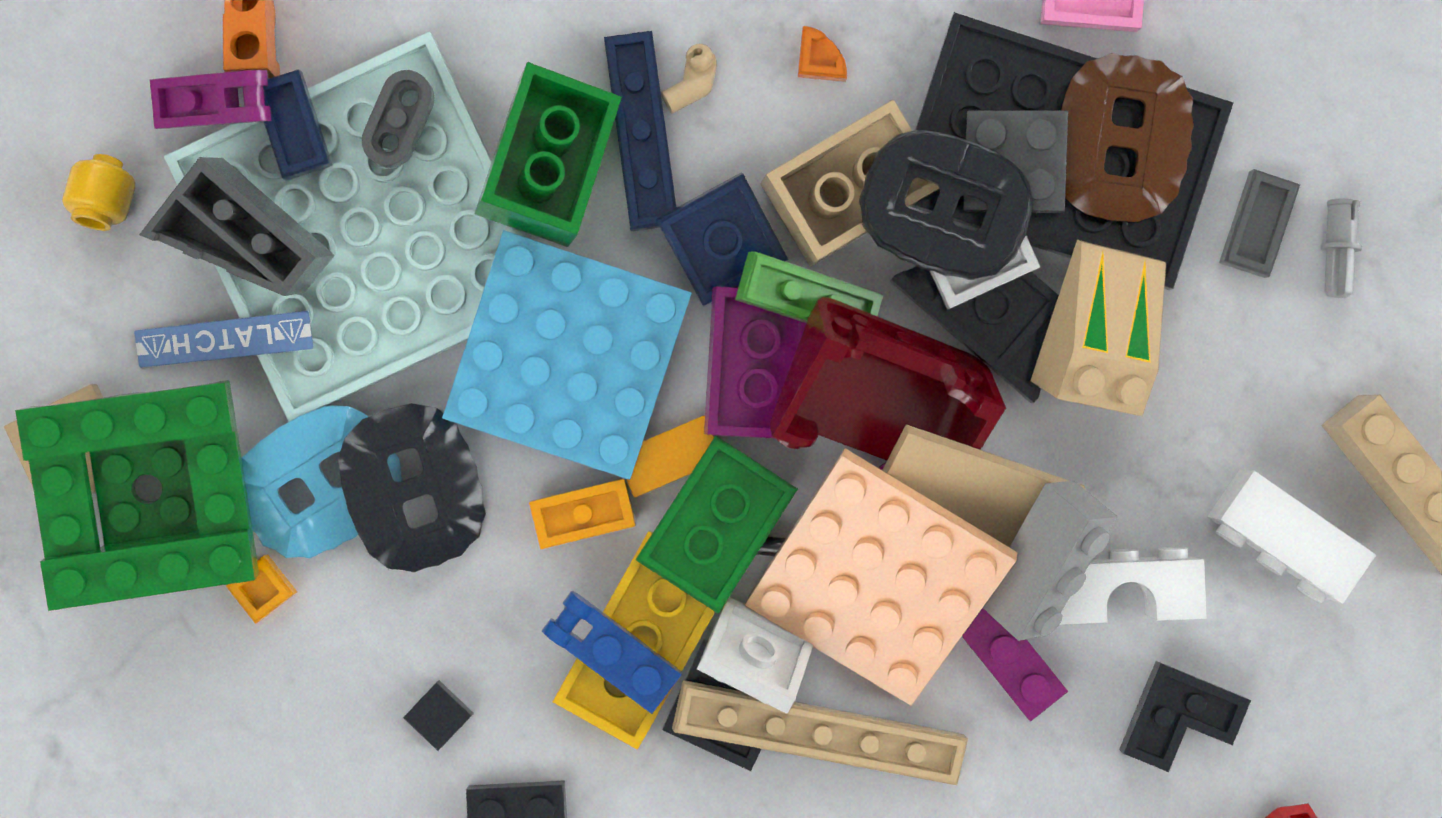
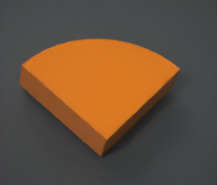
[798,26,847,82]

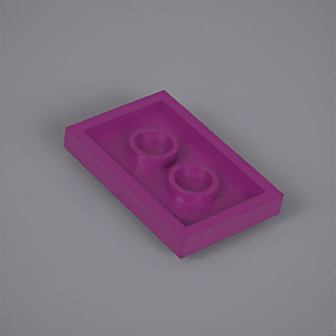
[704,287,806,439]

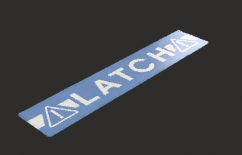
[134,311,313,368]

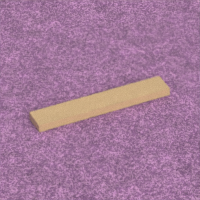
[672,680,968,785]

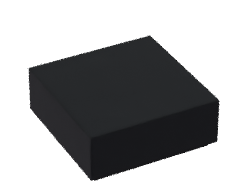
[403,680,474,751]

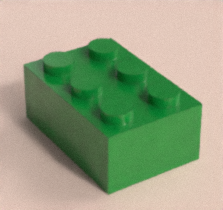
[474,62,622,247]

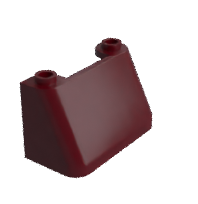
[770,297,1006,461]

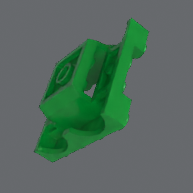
[15,380,259,611]

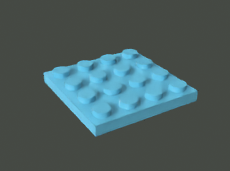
[442,230,692,480]

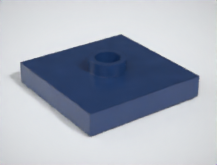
[656,172,789,306]

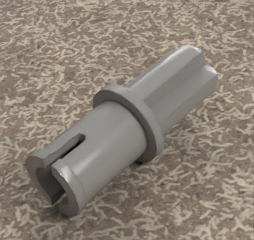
[1320,199,1362,298]

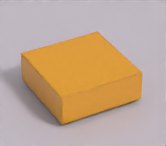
[226,554,297,624]

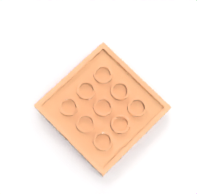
[745,448,1018,706]

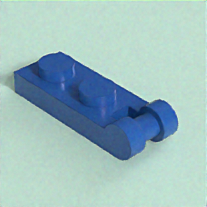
[542,591,682,714]

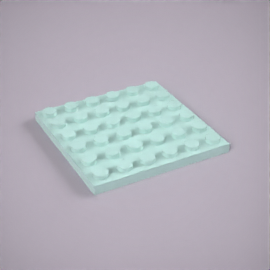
[164,31,528,422]

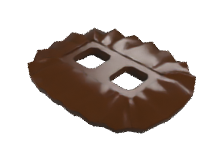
[1061,53,1194,222]

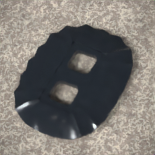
[859,130,1033,280]
[338,403,486,572]

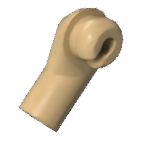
[661,44,717,114]

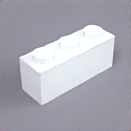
[1207,469,1376,604]

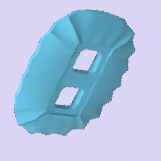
[242,405,402,558]

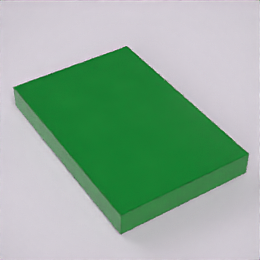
[635,436,798,614]

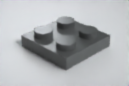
[964,111,1068,213]

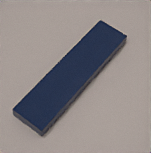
[604,31,677,232]

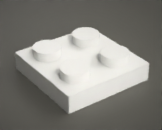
[697,597,813,713]

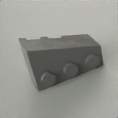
[139,157,335,296]

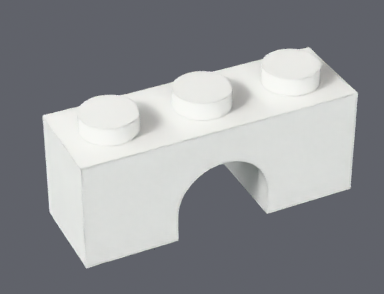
[1059,547,1207,625]

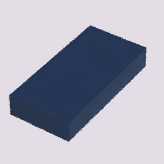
[263,69,333,181]

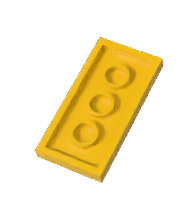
[552,530,715,750]

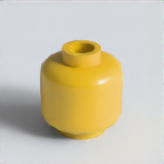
[62,154,135,231]

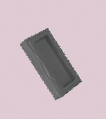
[1219,169,1301,278]

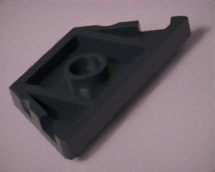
[890,266,1059,403]

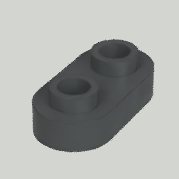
[362,70,435,168]

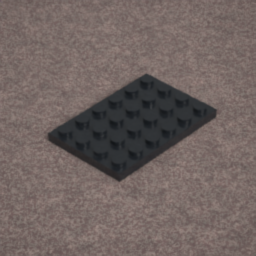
[910,12,1234,290]

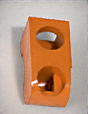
[223,0,280,79]

